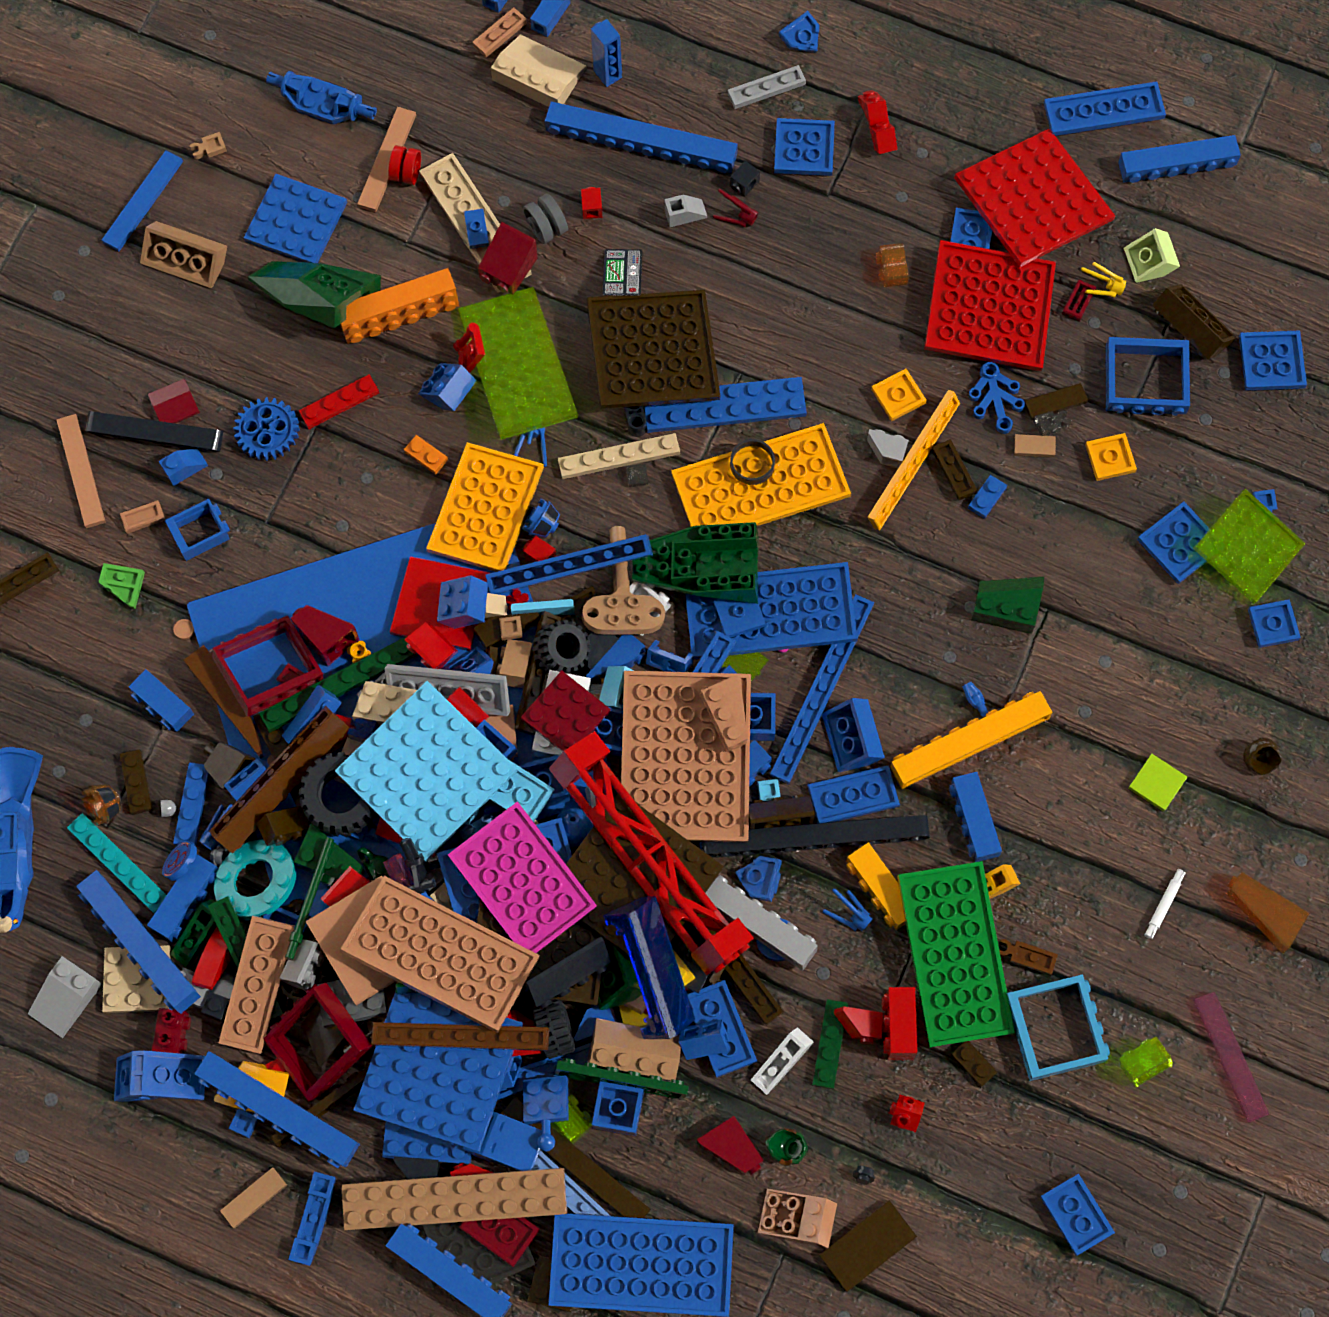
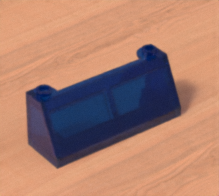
[603,896,695,1039]

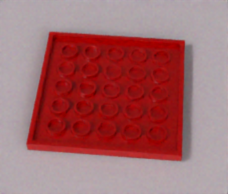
[954,128,1115,267]
[924,240,1056,371]

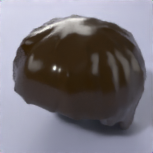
[1243,737,1282,775]

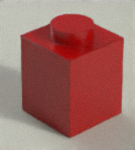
[581,187,603,219]
[523,536,557,563]

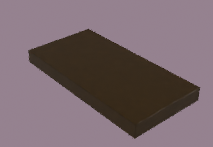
[819,1200,917,1292]

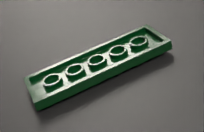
[554,1058,689,1100]

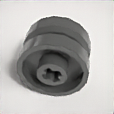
[522,193,568,245]

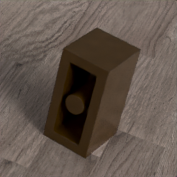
[256,806,310,846]

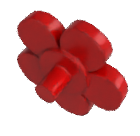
[506,589,529,611]

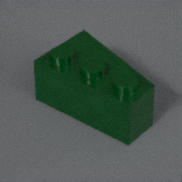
[294,823,365,880]

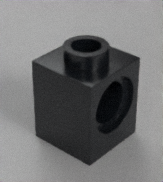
[730,161,760,197]

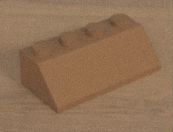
[140,221,227,288]
[587,1018,681,1081]

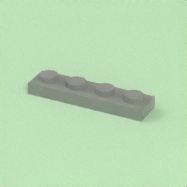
[728,65,806,109]

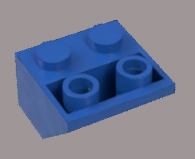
[418,363,477,411]

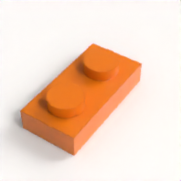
[404,435,448,475]

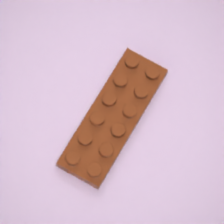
[218,915,295,1054]

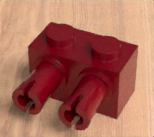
[152,1008,191,1054]

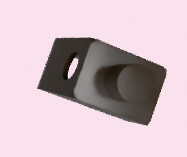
[203,742,255,790]

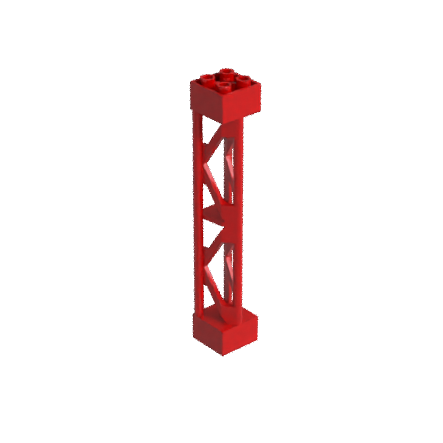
[549,731,754,975]

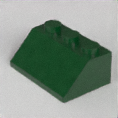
[598,941,647,1010]

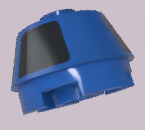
[522,498,560,539]

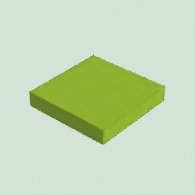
[1128,754,1187,812]

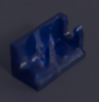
[347,718,379,743]

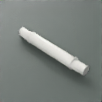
[1144,869,1186,940]

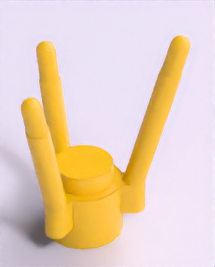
[1081,262,1126,298]

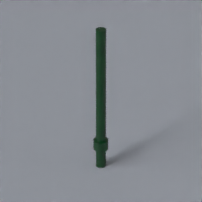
[285,837,334,960]

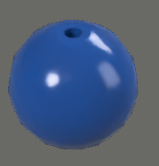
[555,808,594,851]

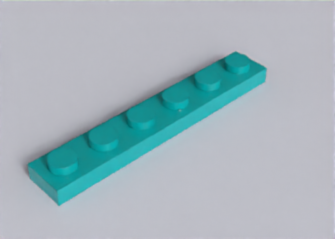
[67,813,167,914]

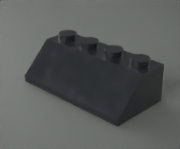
[522,937,611,1010]

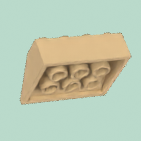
[491,35,587,107]

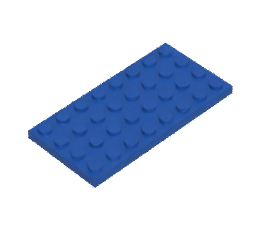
[686,562,857,660]
[548,1214,734,1317]

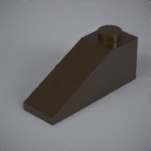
[474,612,540,649]

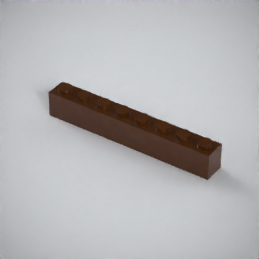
[209,706,349,854]

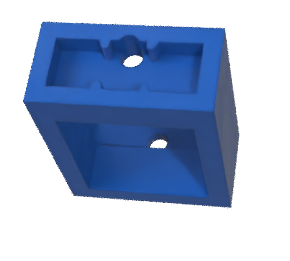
[165,499,230,561]

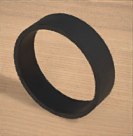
[730,439,775,485]

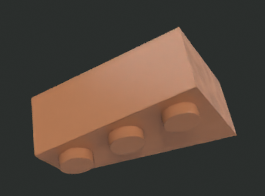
[700,673,748,753]

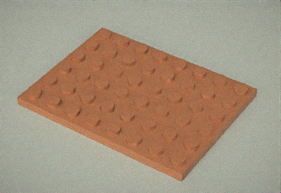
[621,671,751,842]

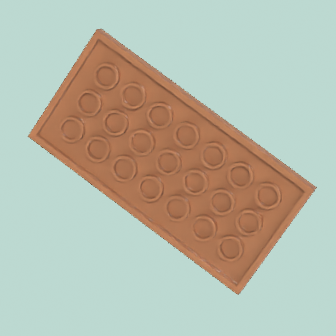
[340,876,540,1033]

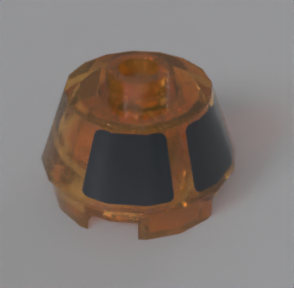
[81,784,121,826]

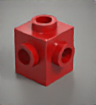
[889,1094,925,1132]

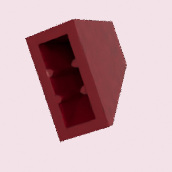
[697,1116,763,1175]

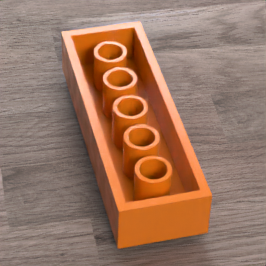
[340,268,459,344]

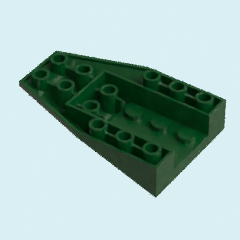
[248,261,381,328]
[632,522,759,604]

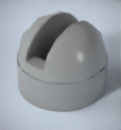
[161,800,176,817]

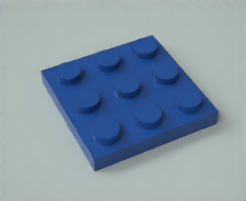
[774,118,835,176]
[1239,331,1307,390]
[1137,502,1225,584]

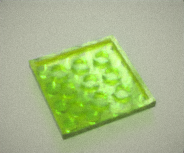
[1193,488,1306,604]

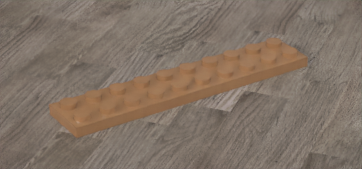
[342,1168,567,1230]

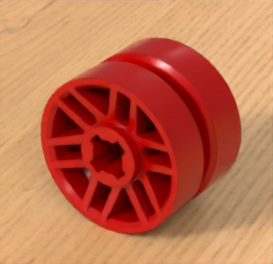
[388,145,421,185]

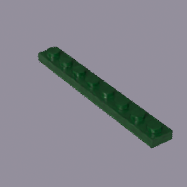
[259,636,417,733]

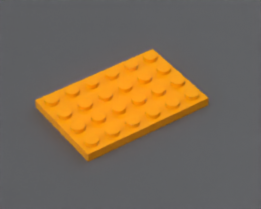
[426,442,544,572]

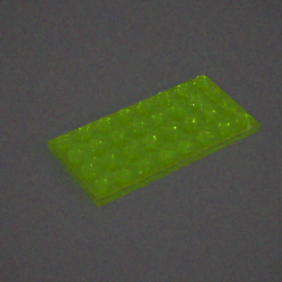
[458,287,578,440]

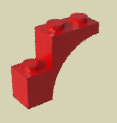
[858,90,898,154]

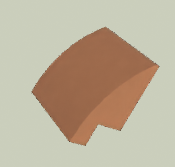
[306,876,396,1006]

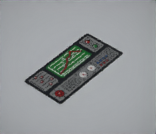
[602,249,642,295]

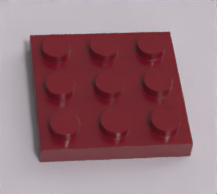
[521,670,611,752]

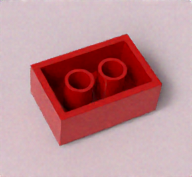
[882,987,917,1060]

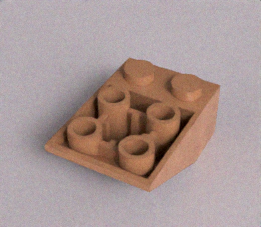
[758,1189,837,1248]

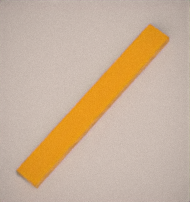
[868,390,960,530]

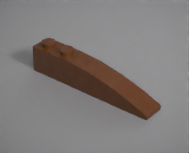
[184,645,264,759]

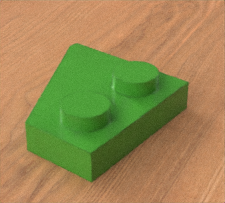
[99,563,145,609]

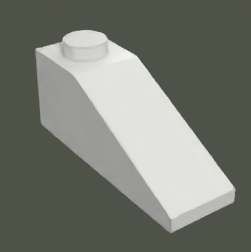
[751,1027,814,1095]

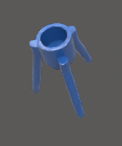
[514,417,547,467]
[199,804,233,851]
[823,889,872,931]

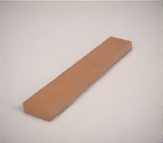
[357,107,416,212]
[56,414,106,528]

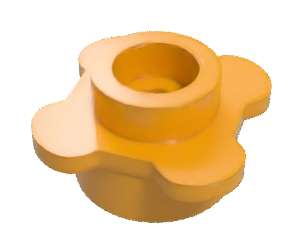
[347,641,371,663]

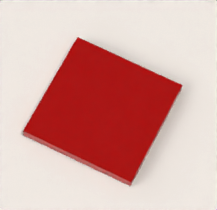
[390,556,490,651]

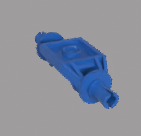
[266,71,377,124]

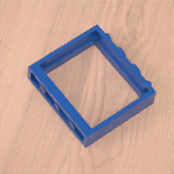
[1106,337,1190,416]

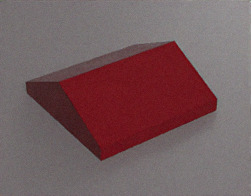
[148,378,200,423]

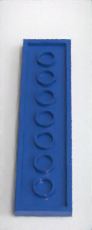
[644,377,807,433]

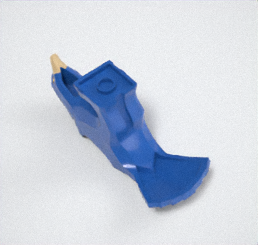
[0,747,43,933]

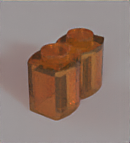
[876,243,909,287]

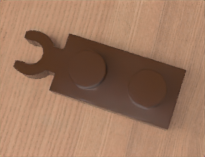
[999,939,1058,976]

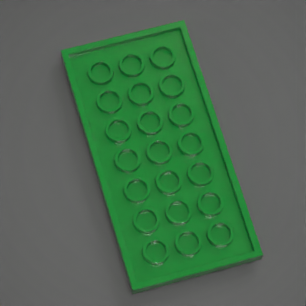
[897,861,1015,1048]

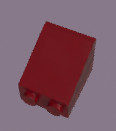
[478,222,538,295]
[291,605,360,666]

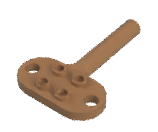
[582,526,665,634]

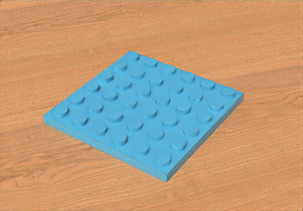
[335,681,518,862]

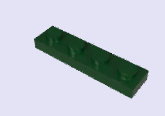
[812,999,848,1090]

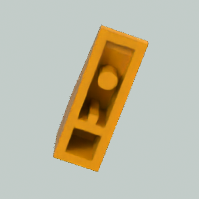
[985,865,1020,899]

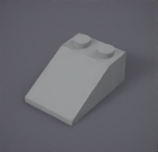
[28,956,102,1038]

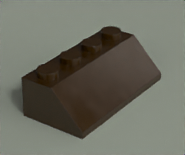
[1152,284,1237,360]

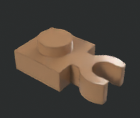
[190,132,227,159]

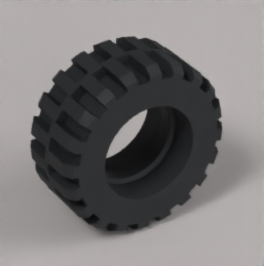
[299,752,378,837]

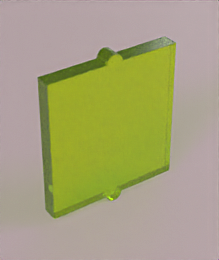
[722,652,769,682]

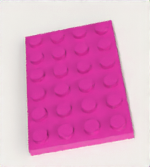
[448,801,597,953]

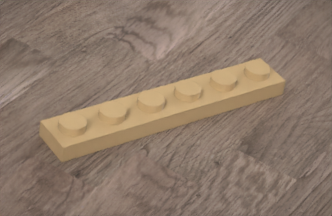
[558,433,680,479]

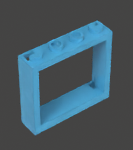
[1007,974,1110,1081]

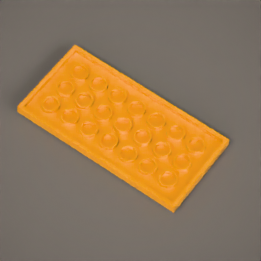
[671,423,851,527]

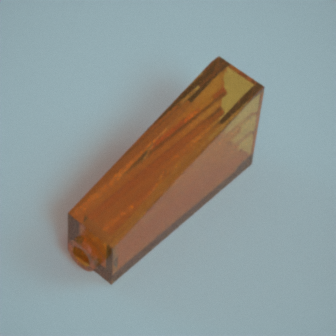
[1227,872,1310,953]

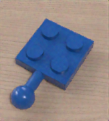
[523,1076,569,1151]

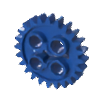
[233,397,300,461]

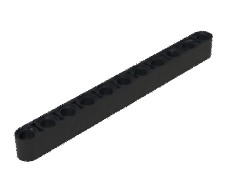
[698,815,930,858]

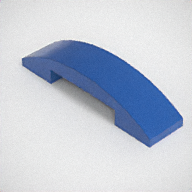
[288,1171,336,1266]

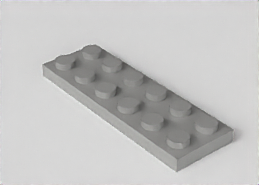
[385,664,510,716]

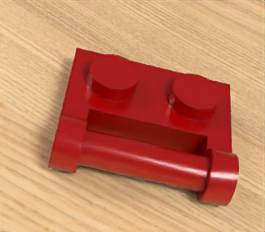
[453,322,485,373]

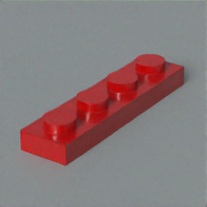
[299,374,379,429]

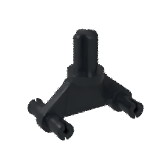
[400,838,440,894]

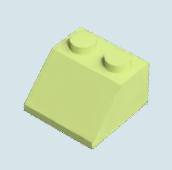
[1124,228,1180,282]

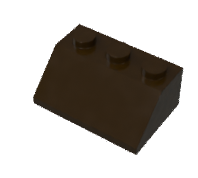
[749,794,815,830]

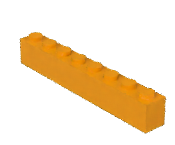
[890,691,1053,789]

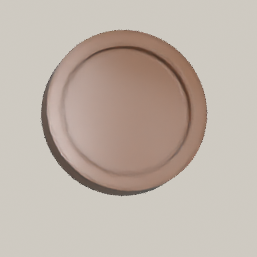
[173,619,195,640]

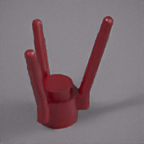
[713,189,759,228]

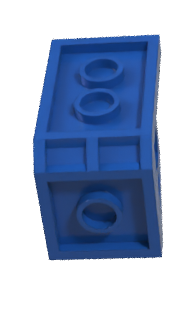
[114,1051,205,1102]

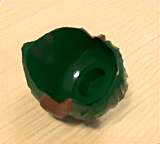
[765,1128,808,1166]

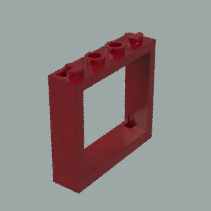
[212,615,323,717]
[263,983,372,1102]

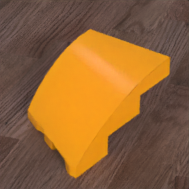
[214,1061,289,1113]

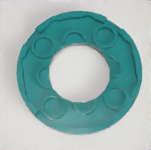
[214,839,296,920]

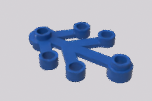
[968,362,1025,434]

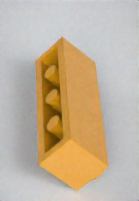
[846,842,906,930]

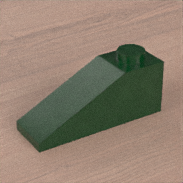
[170,899,217,967]

